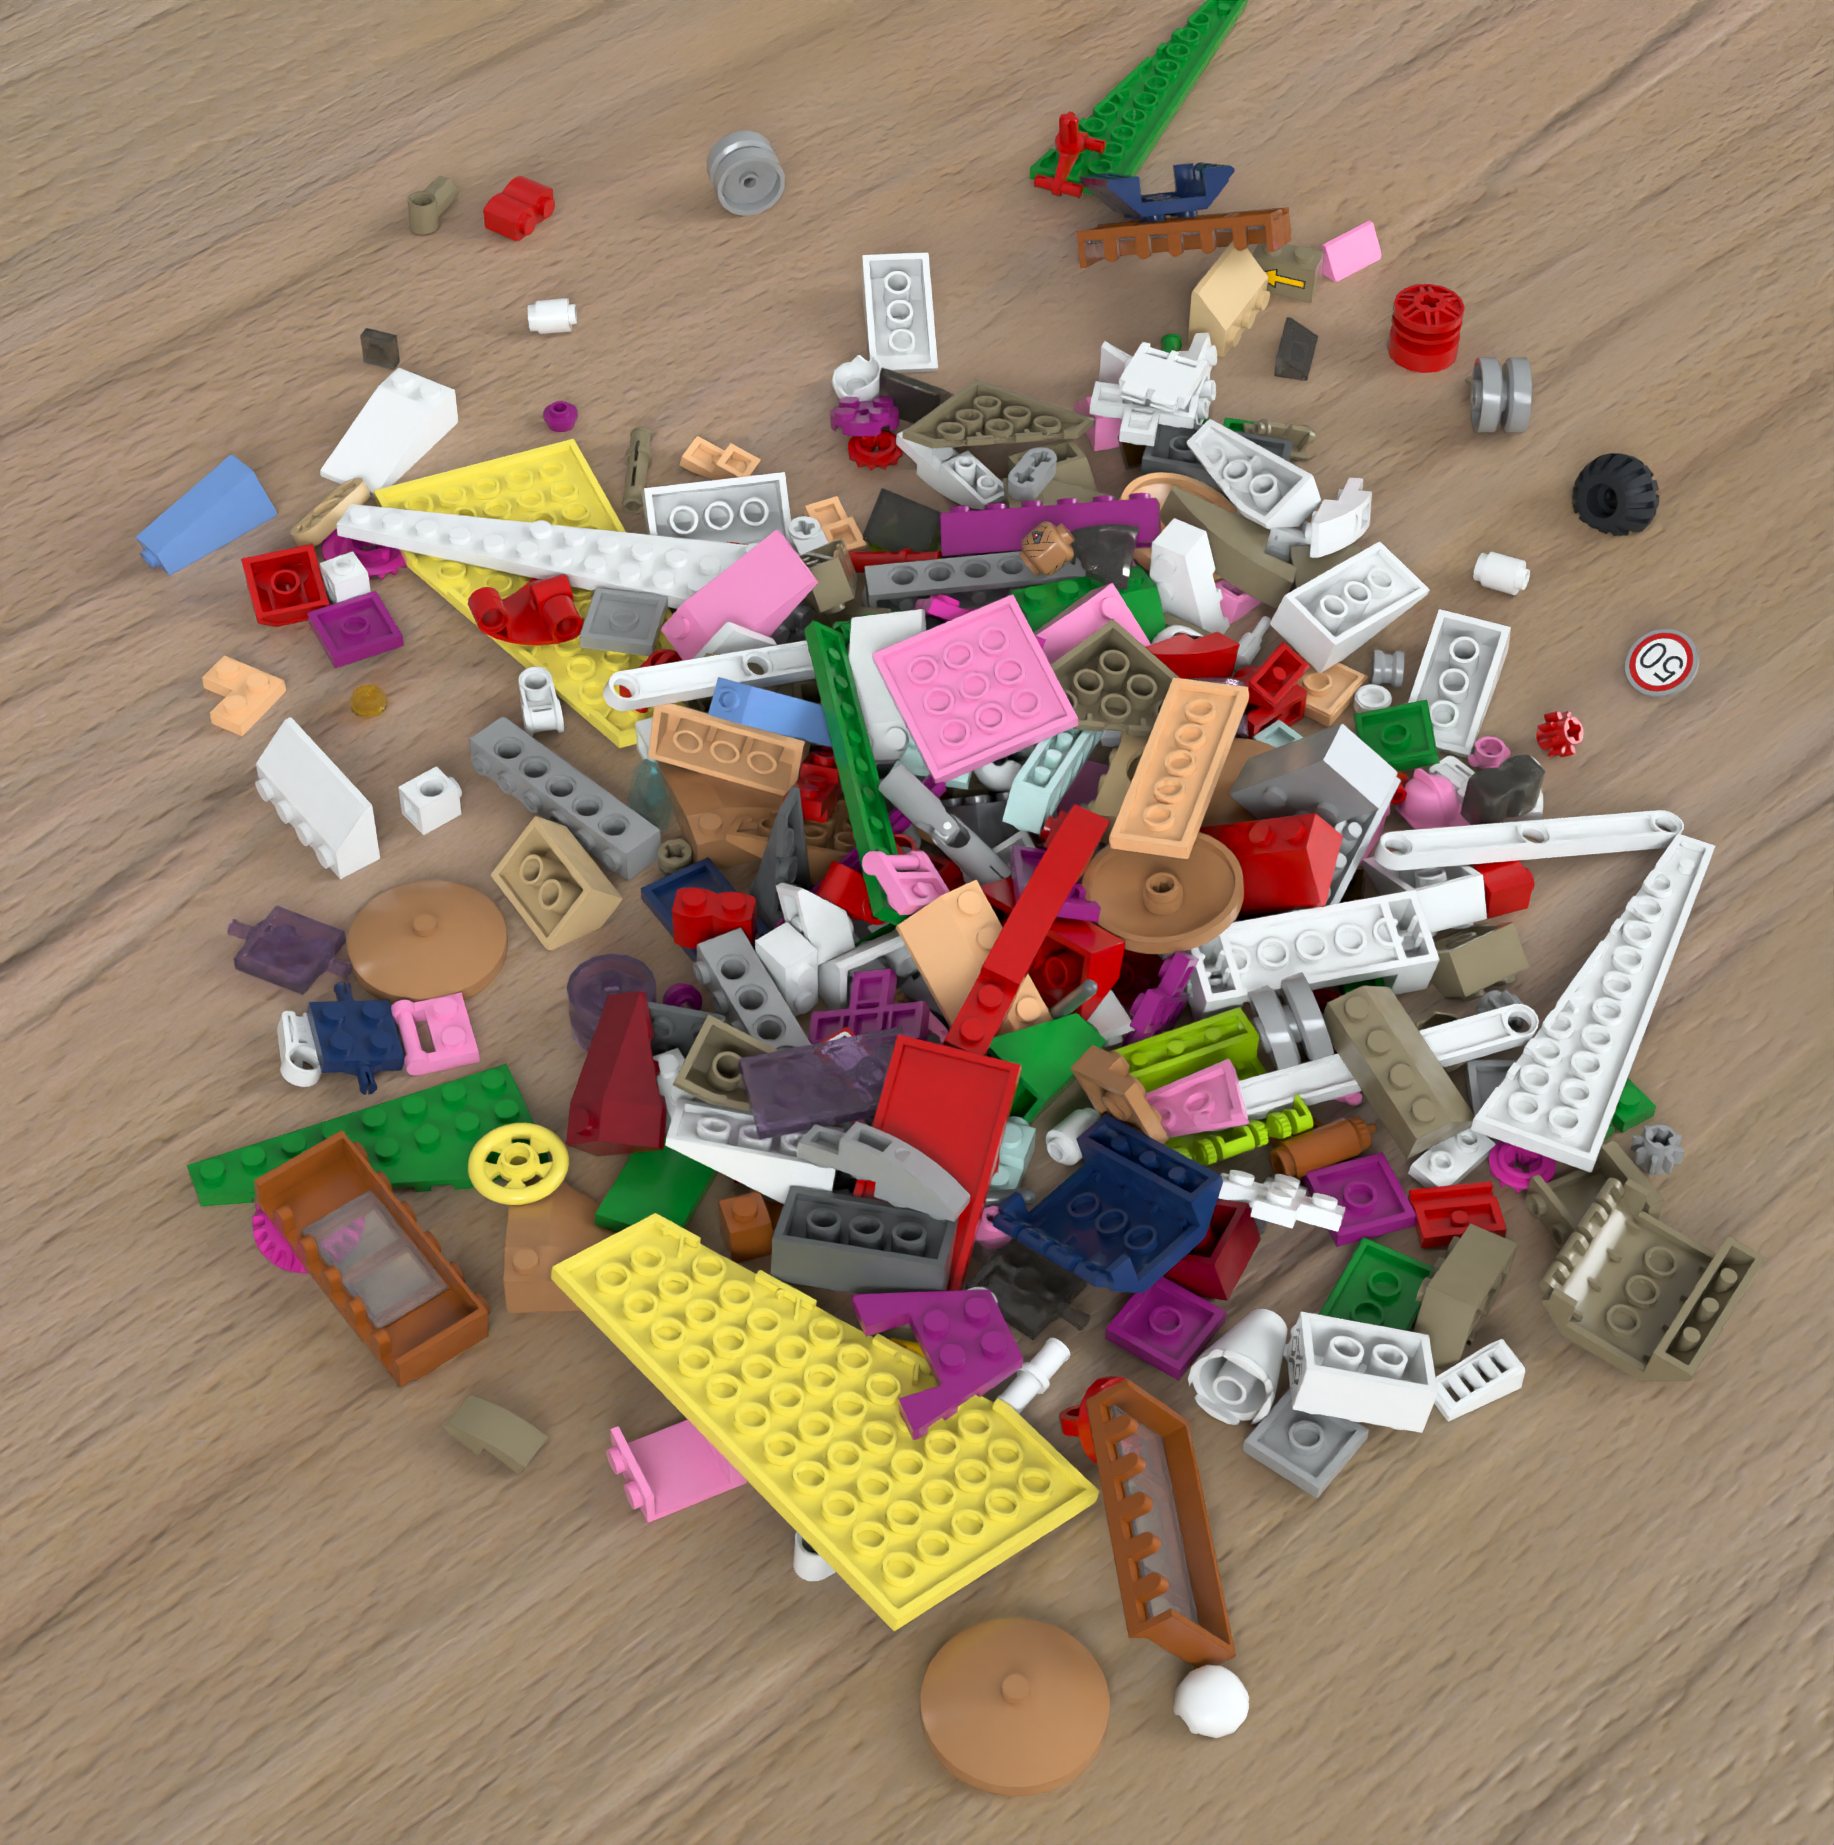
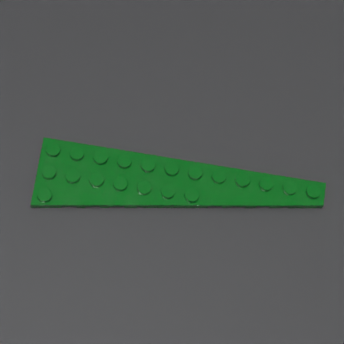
[1029,0,1248,196]

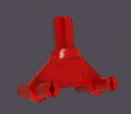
[1034,111,1106,198]

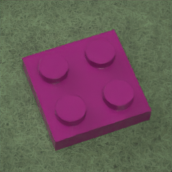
[307,591,404,668]
[1304,1152,1417,1247]
[1105,1276,1226,1381]

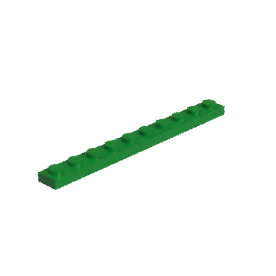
[804,620,912,926]

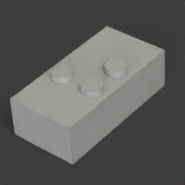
[1229,724,1398,825]

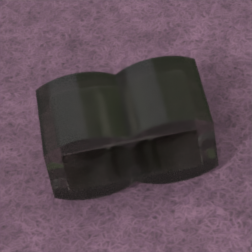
[1460,754,1545,825]

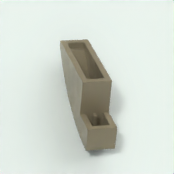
[1160,486,1297,609]

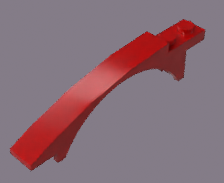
[943,804,1110,1056]

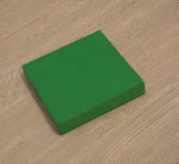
[1353,699,1440,771]

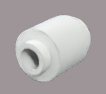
[528,298,577,334]
[1473,552,1530,595]
[1046,1108,1100,1166]

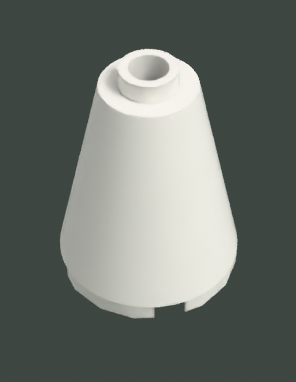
[1188,1309,1287,1425]

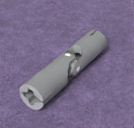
[878,764,1012,886]

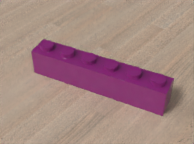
[940,493,1161,559]

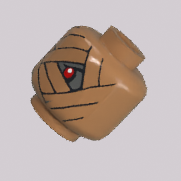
[1019,521,1075,576]

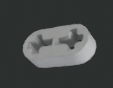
[1008,447,1057,501]

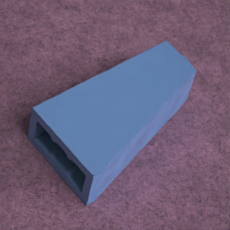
[136,454,278,575]
[708,677,833,748]

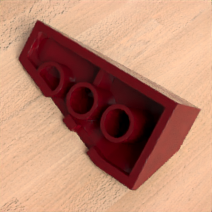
[566,990,667,1157]

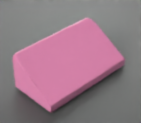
[1321,220,1381,282]

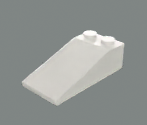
[861,253,938,374]
[320,368,458,498]
[1270,541,1430,673]
[849,609,926,760]
[1408,609,1511,758]
[665,1098,844,1204]

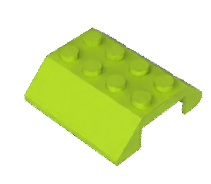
[1109,1007,1313,1166]

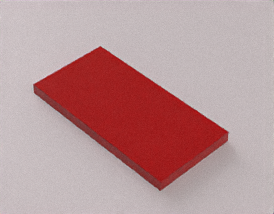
[853,1034,1022,1291]

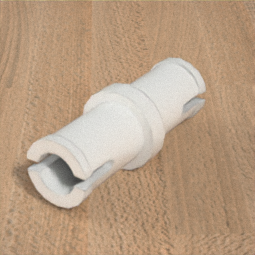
[995,1338,1071,1414]

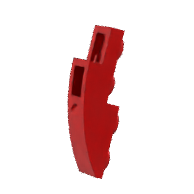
[783,745,842,823]

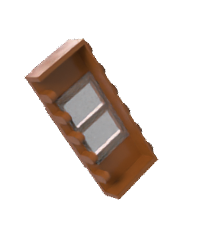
[254,1130,490,1388]

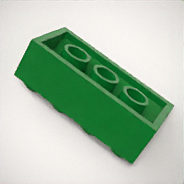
[1009,565,1166,643]

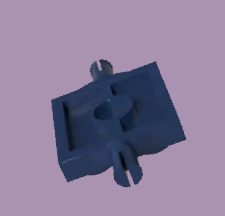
[307,982,404,1095]

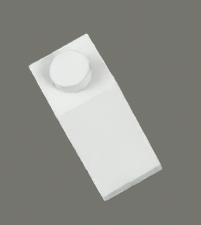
[776,883,856,965]

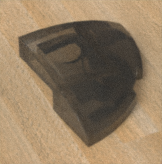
[1070,524,1140,590]

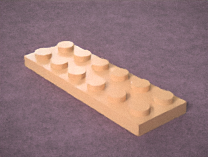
[1109,678,1249,859]

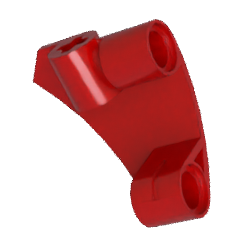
[468,574,584,646]

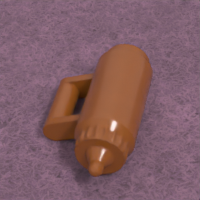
[1269,1116,1377,1180]

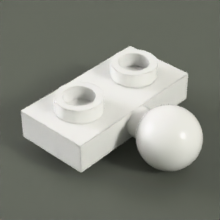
[1408,1128,1496,1188]

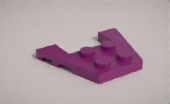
[852,1289,1023,1440]

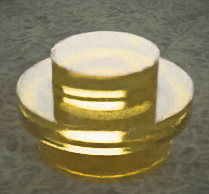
[350,684,388,718]

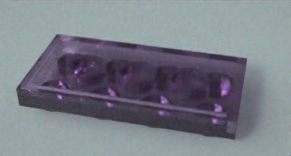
[738,1026,904,1140]

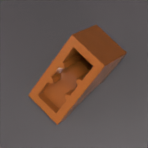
[718,1191,784,1263]

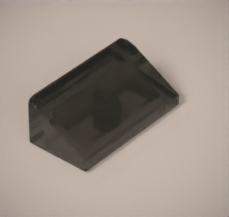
[1274,317,1318,381]

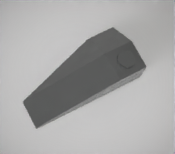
[749,786,812,931]

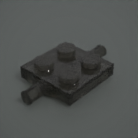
[966,1238,1090,1340]

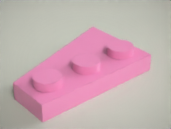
[1145,1059,1249,1138]

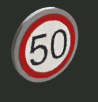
[1625,629,1699,698]

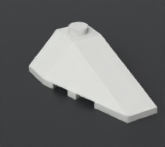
[1186,419,1322,529]

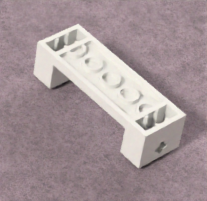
[1182,890,1440,1022]

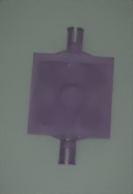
[227,905,353,995]

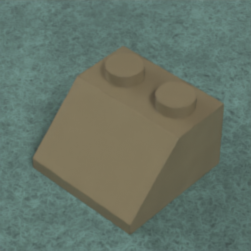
[1430,922,1530,1002]

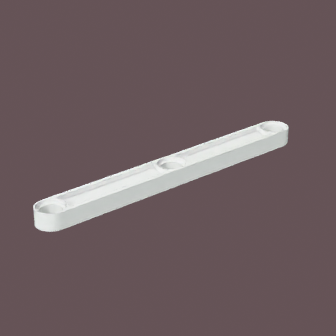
[603,640,850,711]
[1374,810,1684,871]
[1211,1004,1539,1132]

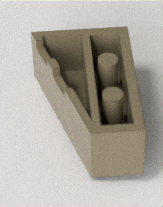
[1413,1224,1518,1371]

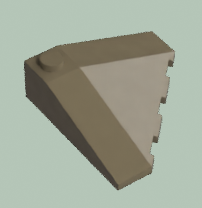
[902,379,1095,449]
[1050,619,1179,736]

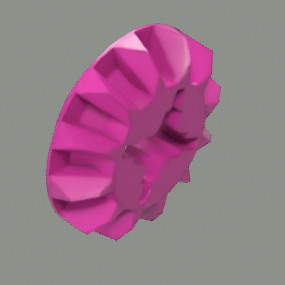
[1488,1141,1556,1194]

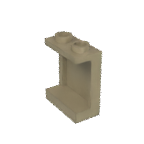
[1525,1140,1664,1249]

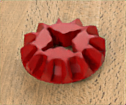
[848,430,903,471]

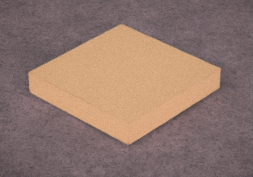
[1294,654,1368,727]

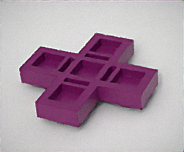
[1122,952,1199,1047]
[808,969,930,1071]

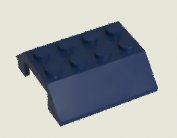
[1079,162,1235,222]
[993,1114,1223,1293]

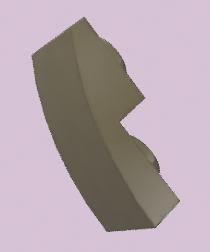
[443,1395,549,1475]

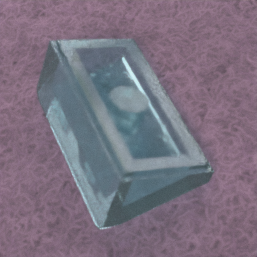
[626,759,672,831]

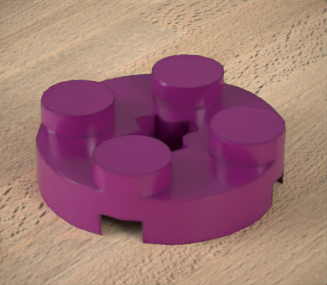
[830,396,899,436]

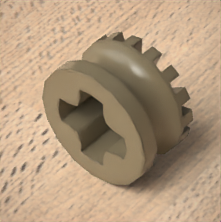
[657,839,693,875]

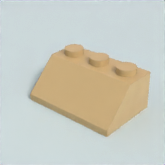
[1187,241,1270,358]
[491,816,623,951]

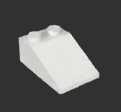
[1362,851,1487,937]

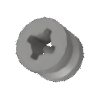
[1371,649,1404,688]

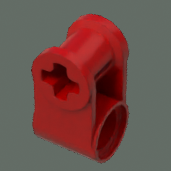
[815,861,885,925]

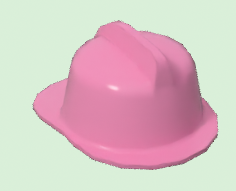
[1396,768,1473,830]

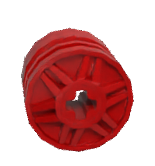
[1387,284,1465,373]

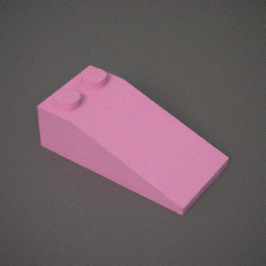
[661,530,818,661]
[1034,583,1151,665]

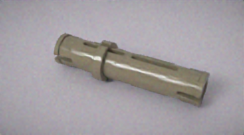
[622,427,653,515]

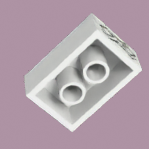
[1286,1312,1438,1433]

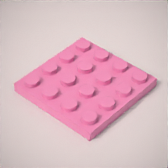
[872,594,1078,784]

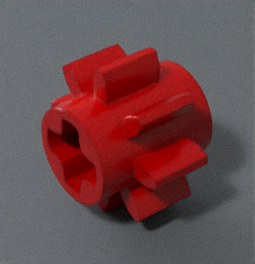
[1536,710,1584,757]

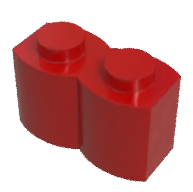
[483,176,555,241]
[672,887,757,949]

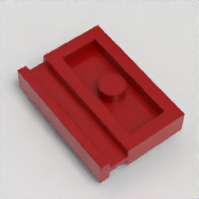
[1408,1181,1507,1248]

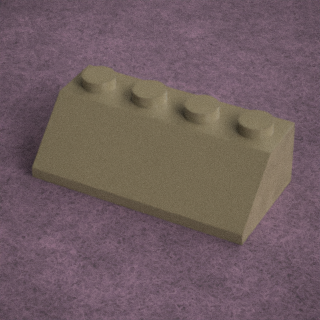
[1322,986,1475,1159]

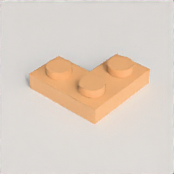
[202,655,286,736]

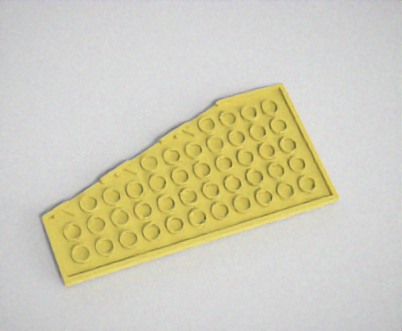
[374,439,687,748]
[551,1213,1099,1631]

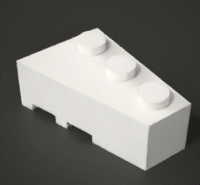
[1149,518,1230,634]

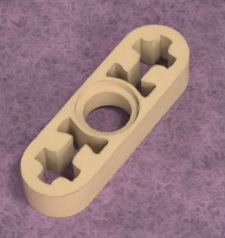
[290,478,371,547]

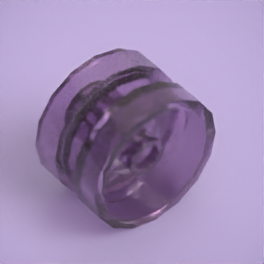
[566,953,657,1051]

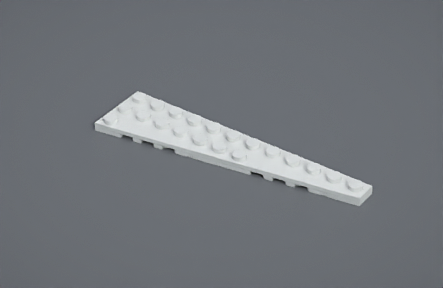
[336,504,759,609]
[1471,834,1715,1173]

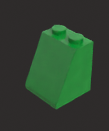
[985,1013,1107,1125]

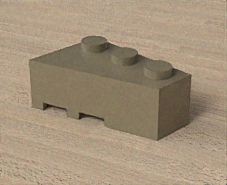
[799,537,858,615]

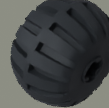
[1572,453,1659,536]

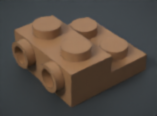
[1070,1045,1169,1144]

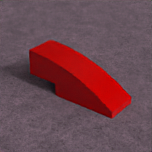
[1145,631,1240,682]

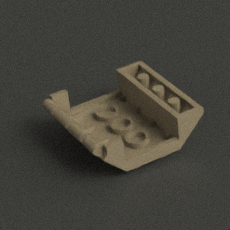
[1538,1178,1767,1381]

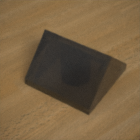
[879,367,954,424]
[863,488,942,552]

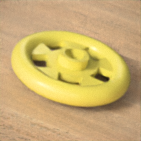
[468,1123,569,1205]

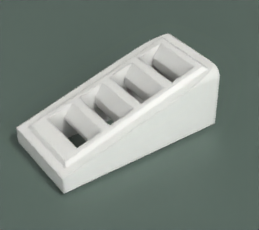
[1434,1339,1525,1422]

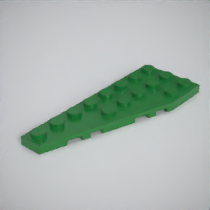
[187,1064,549,1206]

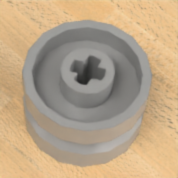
[706,131,785,216]
[1470,357,1532,433]
[1247,972,1334,1071]

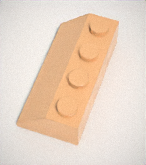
[648,703,811,796]
[896,880,1053,1036]

